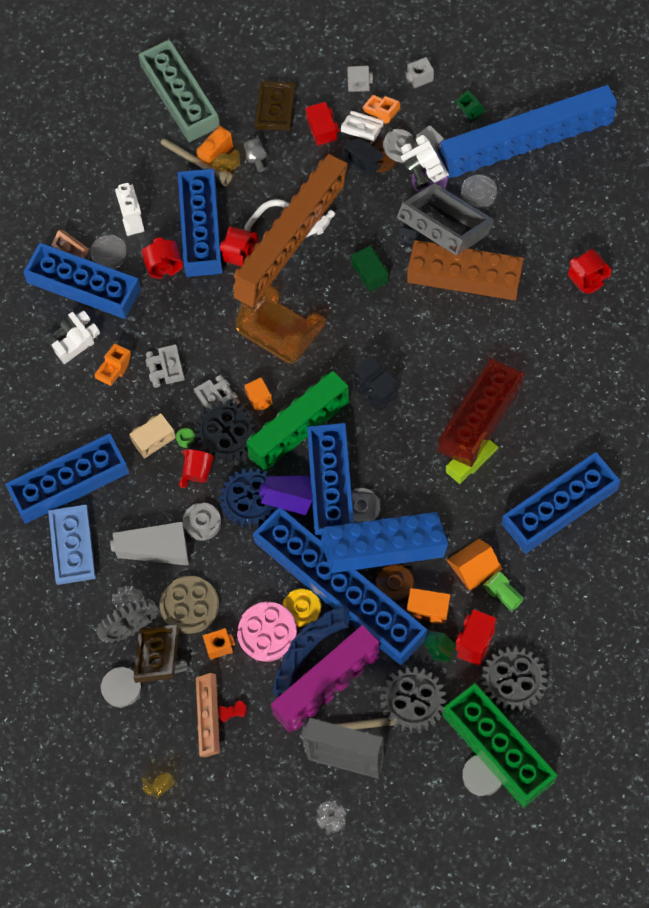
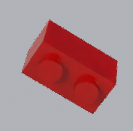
[305,102,339,146]

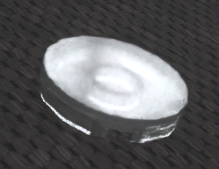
[461,175,497,209]
[90,235,127,269]

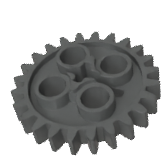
[96,598,158,643]
[481,647,548,712]
[380,667,446,733]

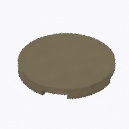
[160,576,219,634]

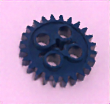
[219,467,277,529]

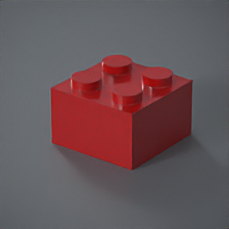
[456,610,496,666]

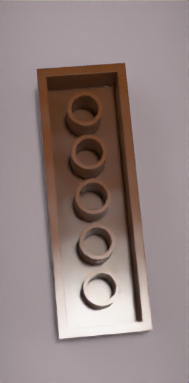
[407,240,524,300]

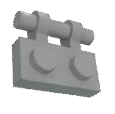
[146,345,184,388]
[194,375,241,420]

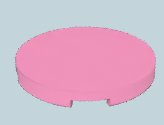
[237,602,297,662]

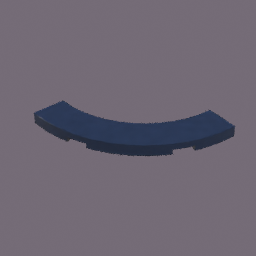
[273,606,349,697]

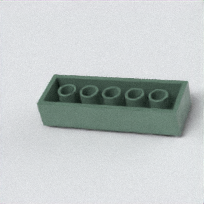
[138,40,220,142]

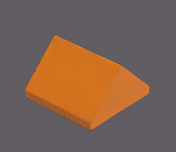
[447,539,502,591]

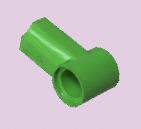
[483,571,524,611]

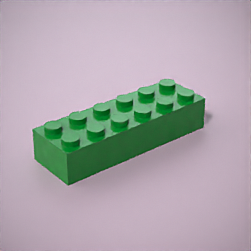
[246,371,349,472]
[442,683,558,808]

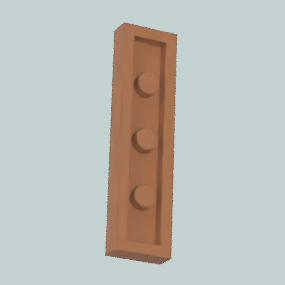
[196,673,220,757]

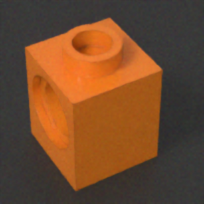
[244,378,272,411]
[203,628,235,660]

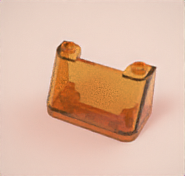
[236,285,326,364]

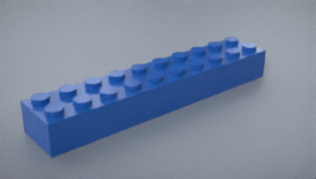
[440,85,617,178]
[253,508,427,666]

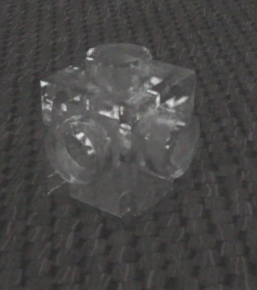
[112,586,144,610]
[315,800,347,834]

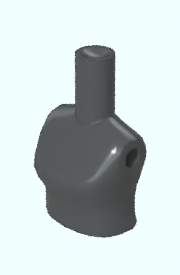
[244,139,267,172]

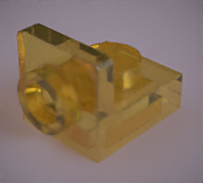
[212,150,240,173]
[141,772,175,799]

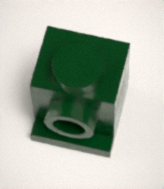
[454,90,485,122]
[423,631,457,663]

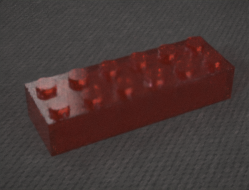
[437,358,525,468]

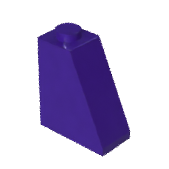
[259,476,312,515]

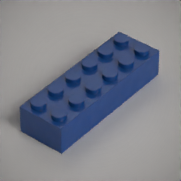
[178,169,223,277]
[23,243,141,319]
[307,423,354,541]
[5,433,129,524]
[502,452,620,554]
[321,512,448,573]

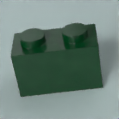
[351,246,390,292]

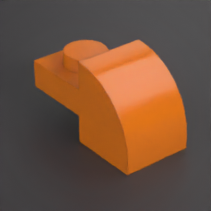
[363,95,400,124]
[95,343,131,386]

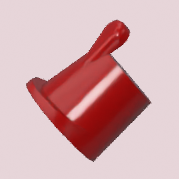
[179,450,214,488]

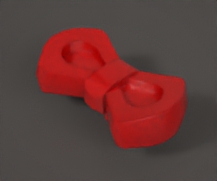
[218,700,247,722]

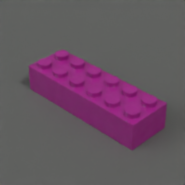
[271,625,380,733]

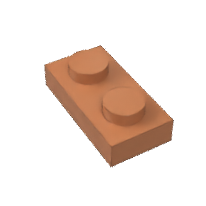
[52,230,89,259]

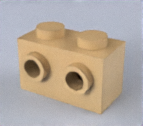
[129,414,176,459]

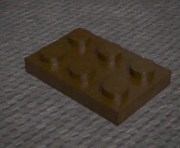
[255,81,296,131]
[133,625,179,683]

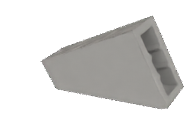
[110,522,189,565]

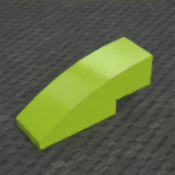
[446,435,498,484]

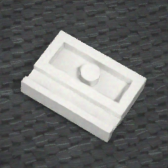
[341,111,384,142]

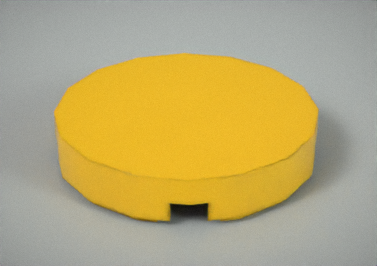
[283,588,322,628]

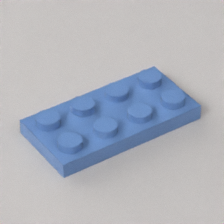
[48,505,96,585]

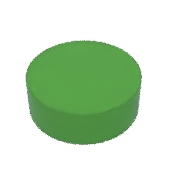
[176,428,196,448]

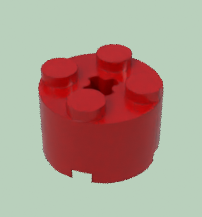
[220,226,259,267]
[141,237,183,278]
[568,249,612,294]

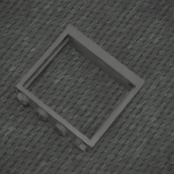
[397,183,494,256]
[301,718,384,779]

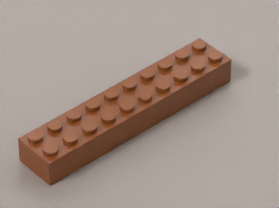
[233,154,347,307]

